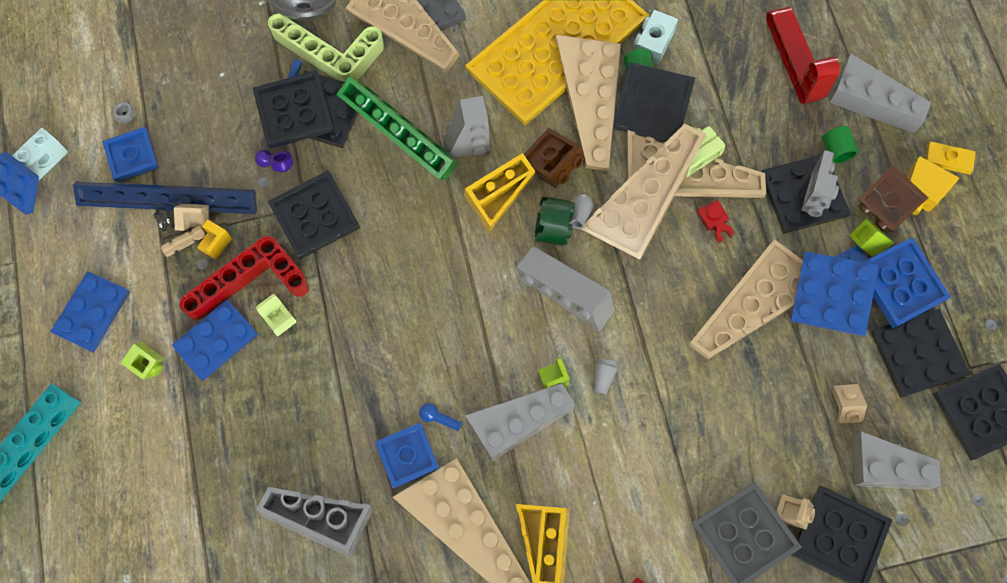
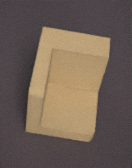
[174,204,209,231]

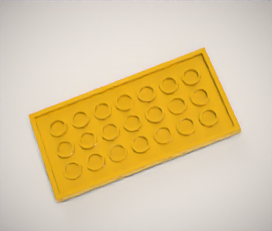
[465,0,649,126]

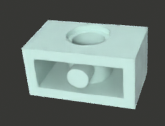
[634,10,678,65]
[12,128,68,181]

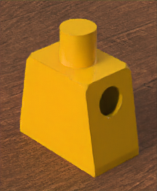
[907,156,959,215]

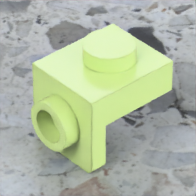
[256,294,296,336]

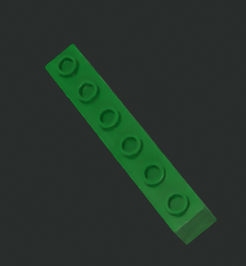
[336,76,460,180]

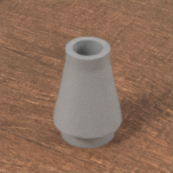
[570,194,594,229]
[593,358,618,395]

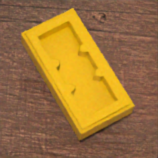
[925,141,976,175]

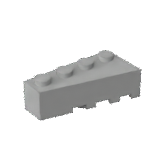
[829,54,931,134]
[517,246,615,332]
[465,383,575,462]
[256,487,373,558]

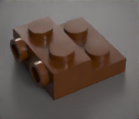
[524,128,585,188]
[858,165,929,233]

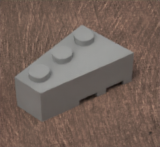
[442,96,490,158]
[852,432,941,490]

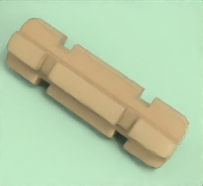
[161,226,206,257]

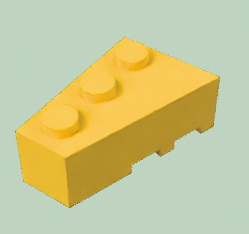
[464,153,535,233]
[516,504,570,583]

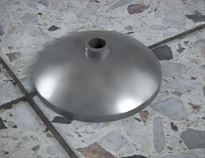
[271,0,336,21]

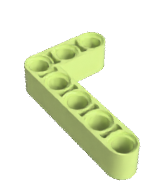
[268,14,384,82]

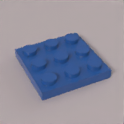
[864,237,951,328]
[790,251,879,337]

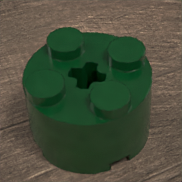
[535,196,575,246]

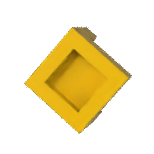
[197,219,232,260]

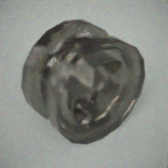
[153,208,174,232]

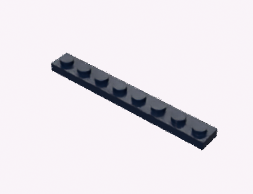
[73,182,257,214]

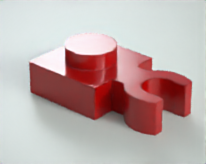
[697,200,734,243]

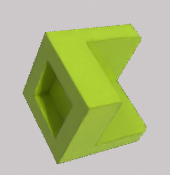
[850,219,894,257]
[538,358,570,389]

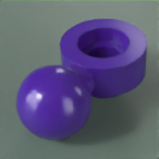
[255,150,294,172]

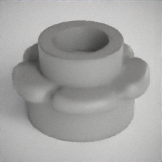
[113,102,136,123]

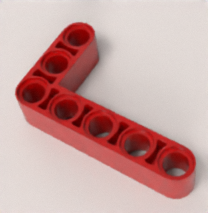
[766,6,840,104]
[179,236,309,320]

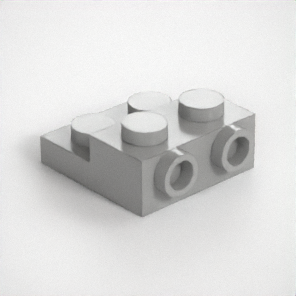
[802,150,839,217]

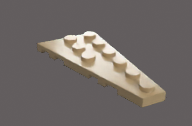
[345,0,460,73]
[555,35,621,171]
[581,124,706,260]
[627,130,766,198]
[689,239,803,360]
[393,458,530,583]

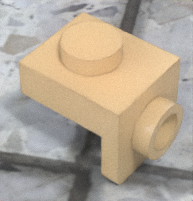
[832,384,867,423]
[777,494,815,530]

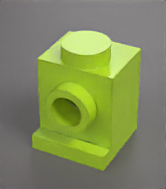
[121,342,165,380]

